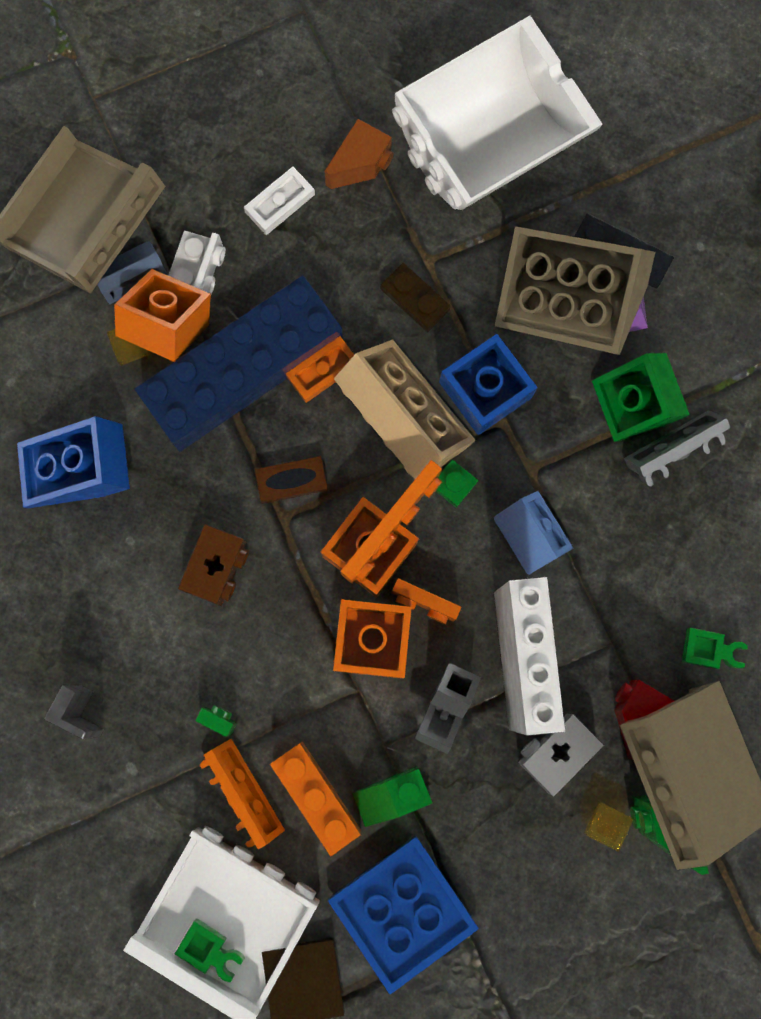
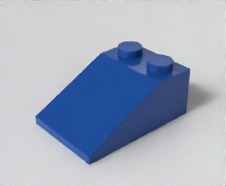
[17,416,130,508]

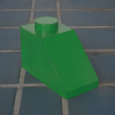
[352,766,432,827]

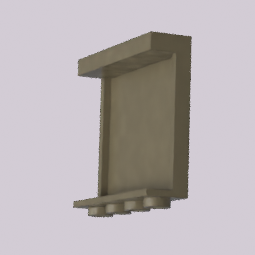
[0,126,166,294]
[620,681,761,870]

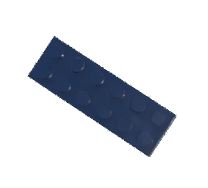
[135,275,343,452]

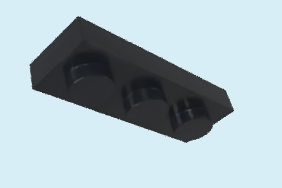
[574,213,674,289]

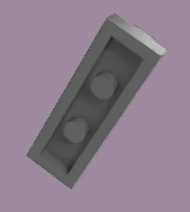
[624,410,730,487]

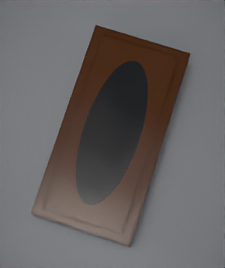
[255,456,328,504]

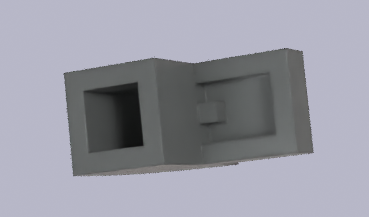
[415,663,481,754]

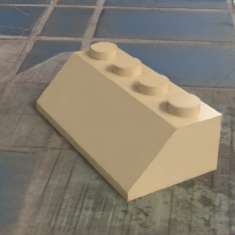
[334,340,476,479]

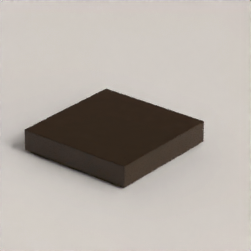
[262,937,345,1019]

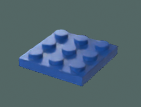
[328,835,479,994]

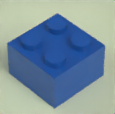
[439,334,538,435]

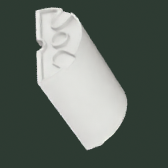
[392,16,602,210]

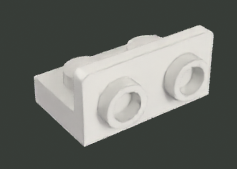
[168,230,226,295]

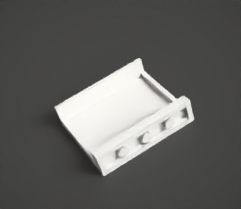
[494,577,565,735]
[123,826,320,1019]

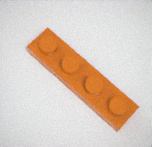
[340,460,442,583]

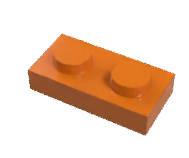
[286,336,354,403]
[391,578,462,624]

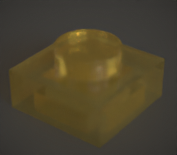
[107,329,152,366]
[584,801,633,852]

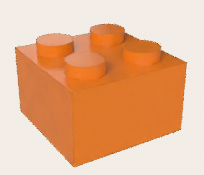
[114,269,211,362]
[320,497,419,598]
[333,599,412,679]

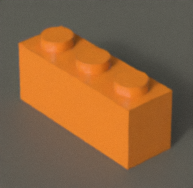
[270,741,361,857]

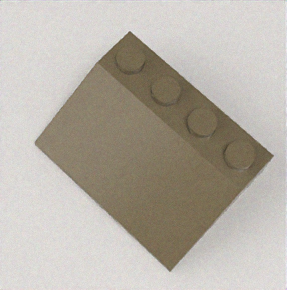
[495,226,656,355]

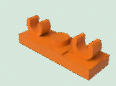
[200,738,285,849]

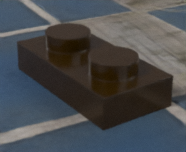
[380,262,451,333]

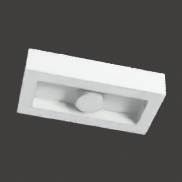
[244,167,315,235]

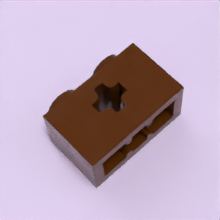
[178,524,249,607]

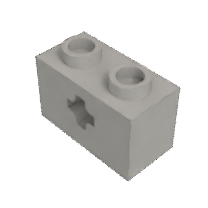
[518,713,604,797]

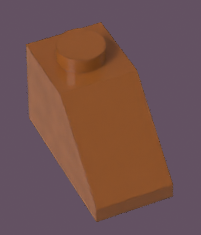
[325,119,394,189]

